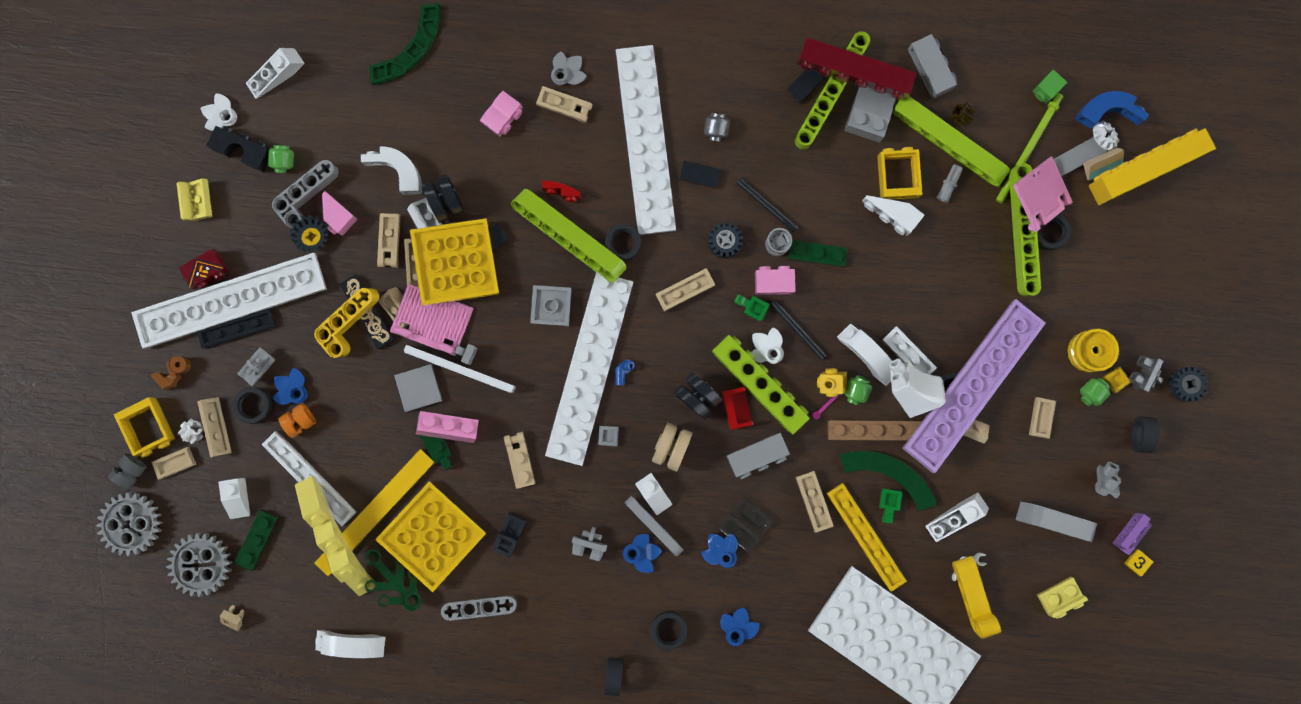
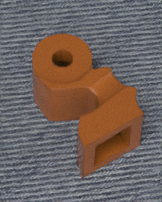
[150,356,191,390]

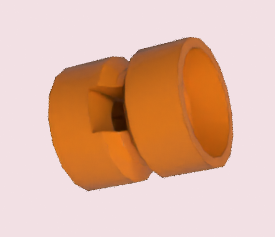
[278,403,316,438]

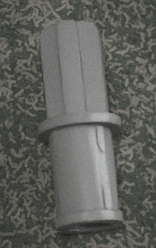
[937,165,962,203]

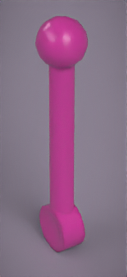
[812,394,843,419]

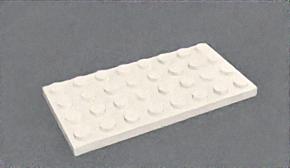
[808,566,981,704]

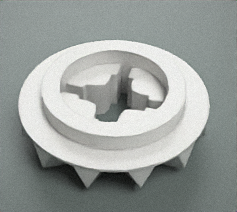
[1093,121,1119,150]

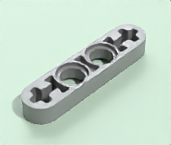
[624,496,684,557]
[441,595,517,621]

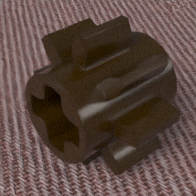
[950,102,975,127]

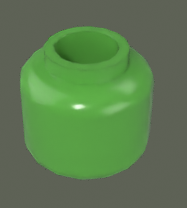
[268,145,294,173]
[844,375,872,405]
[1080,378,1110,407]

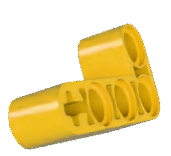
[314,288,379,358]
[952,556,1001,639]

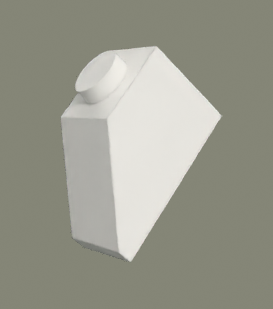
[635,473,673,515]
[218,478,251,519]

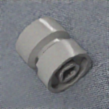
[765,228,792,257]

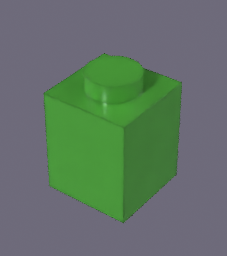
[1033,70,1067,103]

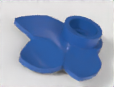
[273,368,307,405]
[701,533,738,568]
[623,534,662,573]
[720,608,759,646]

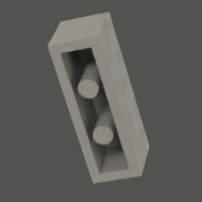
[908,34,957,99]
[726,433,790,479]

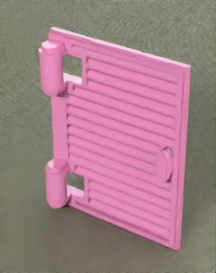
[1013,156,1073,232]
[390,284,474,356]

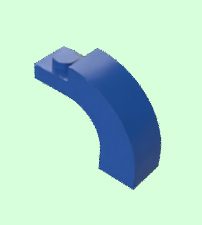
[1074,91,1149,129]

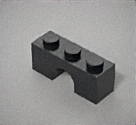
[206,126,269,173]

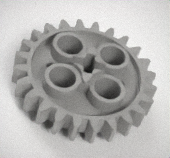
[96,492,163,556]
[166,533,232,597]

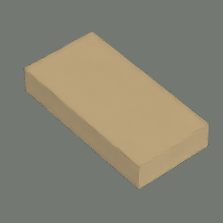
[1029,397,1056,439]
[151,447,196,480]

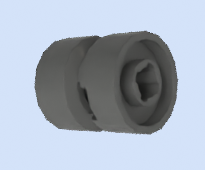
[108,453,147,490]

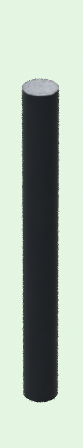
[736,178,798,233]
[770,299,827,360]

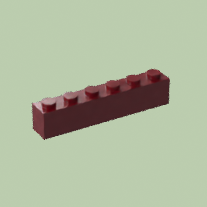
[797,38,916,100]

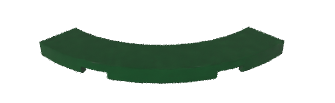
[369,3,440,85]
[839,451,937,511]

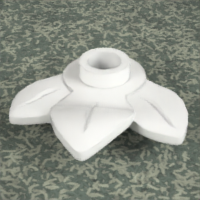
[201,94,237,131]
[751,328,784,364]

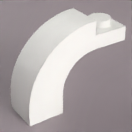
[361,146,422,195]
[837,324,892,386]
[315,630,385,658]

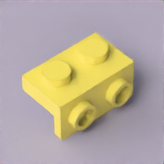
[177,179,212,221]

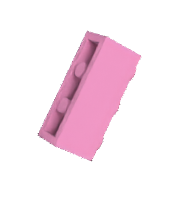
[416,411,479,443]

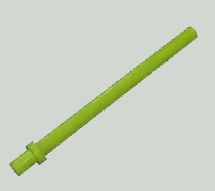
[996,93,1063,203]

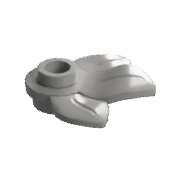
[551,52,586,85]

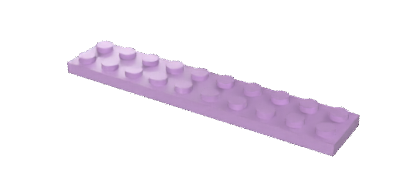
[902,299,1045,473]

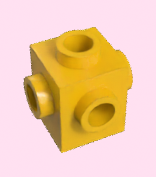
[817,368,847,397]

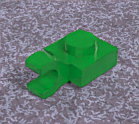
[734,294,770,322]
[879,489,902,524]

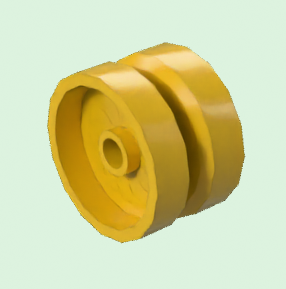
[1068,329,1119,373]

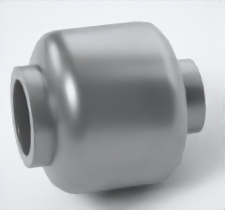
[704,113,730,141]

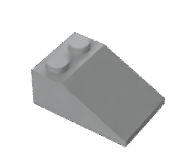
[844,87,895,143]

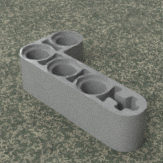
[272,160,339,229]
[1016,501,1097,542]

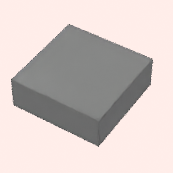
[598,426,619,446]

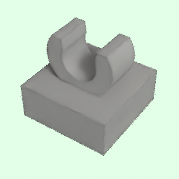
[455,344,478,366]

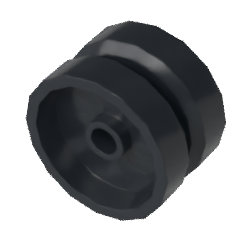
[422,174,464,223]
[673,372,722,420]

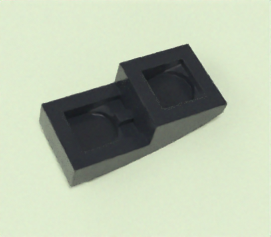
[493,512,527,558]

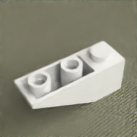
[246,48,305,99]
[862,195,924,236]
[926,493,989,542]

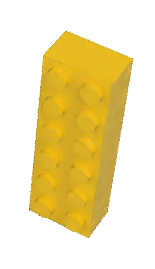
[1088,128,1216,206]

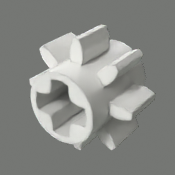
[178,419,204,444]

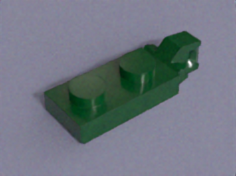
[415,426,453,470]

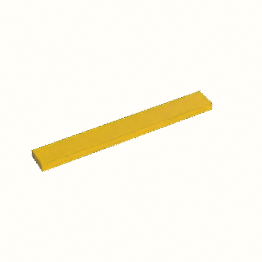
[314,449,435,576]

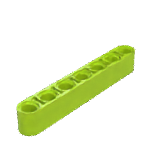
[795,32,870,150]
[892,96,1010,187]
[1009,163,1041,297]
[511,189,626,283]

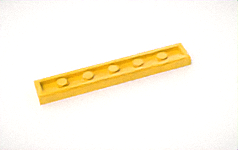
[826,483,907,592]

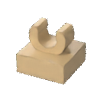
[220,605,244,631]

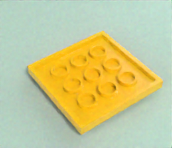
[410,218,499,306]
[375,481,487,592]

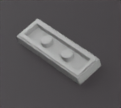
[1053,137,1107,177]

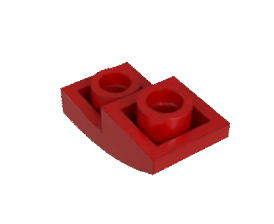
[542,180,581,203]

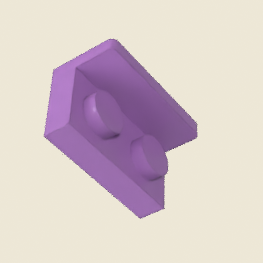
[1113,513,1152,555]

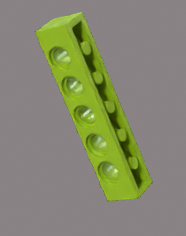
[712,335,810,435]

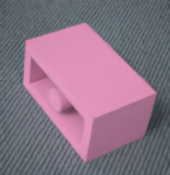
[755,266,795,295]

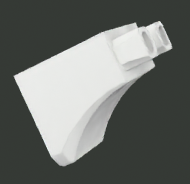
[889,359,946,418]

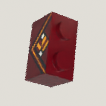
[179,249,229,290]

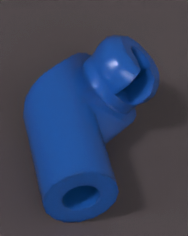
[615,360,635,385]

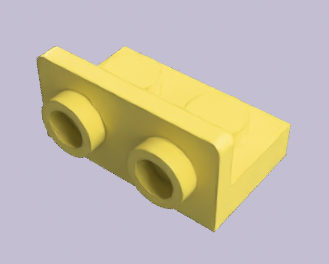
[1037,577,1088,619]

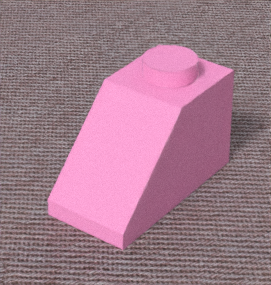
[322,191,357,236]

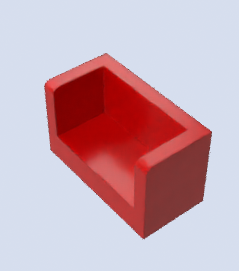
[722,387,754,430]

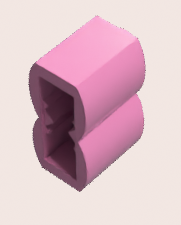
[480,91,523,137]

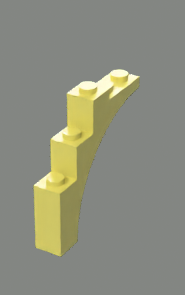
[295,476,374,596]

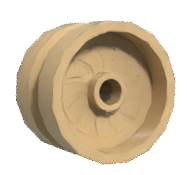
[652,422,692,472]

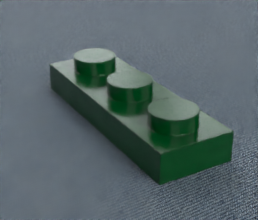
[788,240,847,268]
[234,510,279,571]

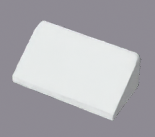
[407,198,442,229]

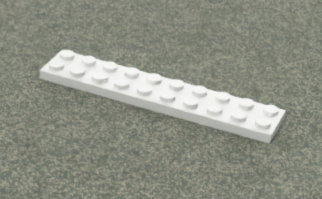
[616,45,676,235]
[131,253,327,349]
[545,272,633,466]

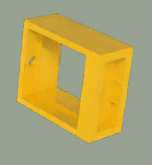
[877,147,922,200]
[113,397,175,458]

